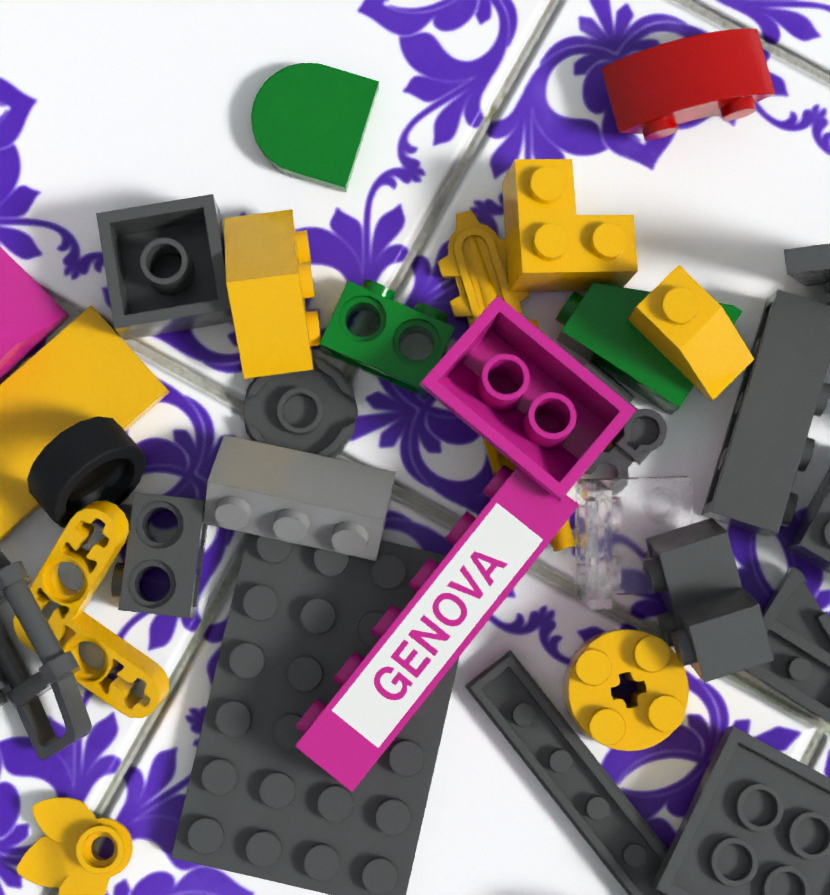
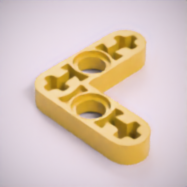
[13,500,169,718]

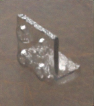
[575,476,693,610]

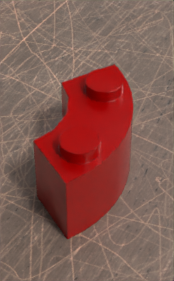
[601,29,775,140]

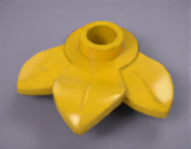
[16,797,133,895]

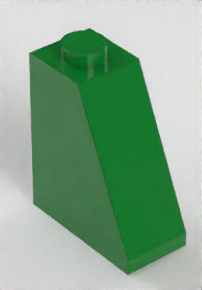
[555,283,743,415]

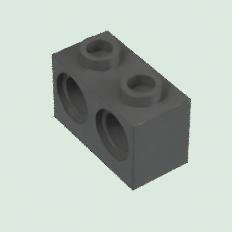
[111,492,208,619]

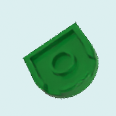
[251,63,380,192]

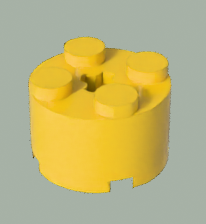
[562,630,689,751]

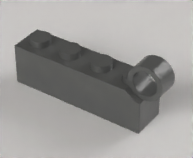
[701,289,830,537]

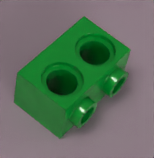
[319,279,455,398]

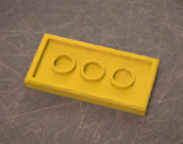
[0,305,170,542]

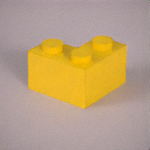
[502,159,638,292]
[224,209,322,379]

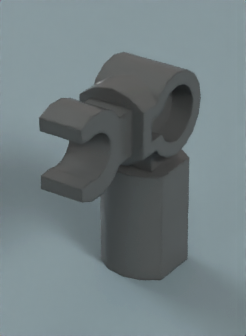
[585,359,667,495]

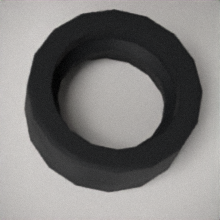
[27,416,146,528]

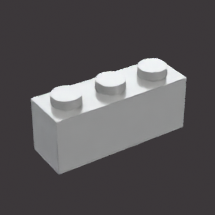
[203,435,396,561]

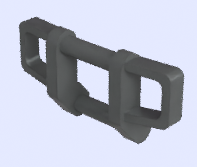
[0,550,92,760]

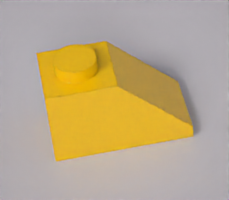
[627,265,754,402]

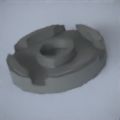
[243,356,358,458]

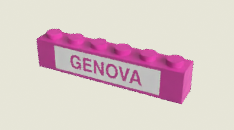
[295,465,579,792]

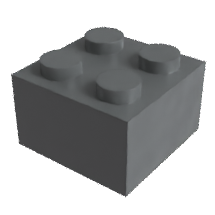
[96,194,233,340]

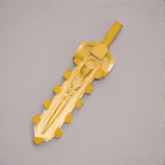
[438,210,576,552]

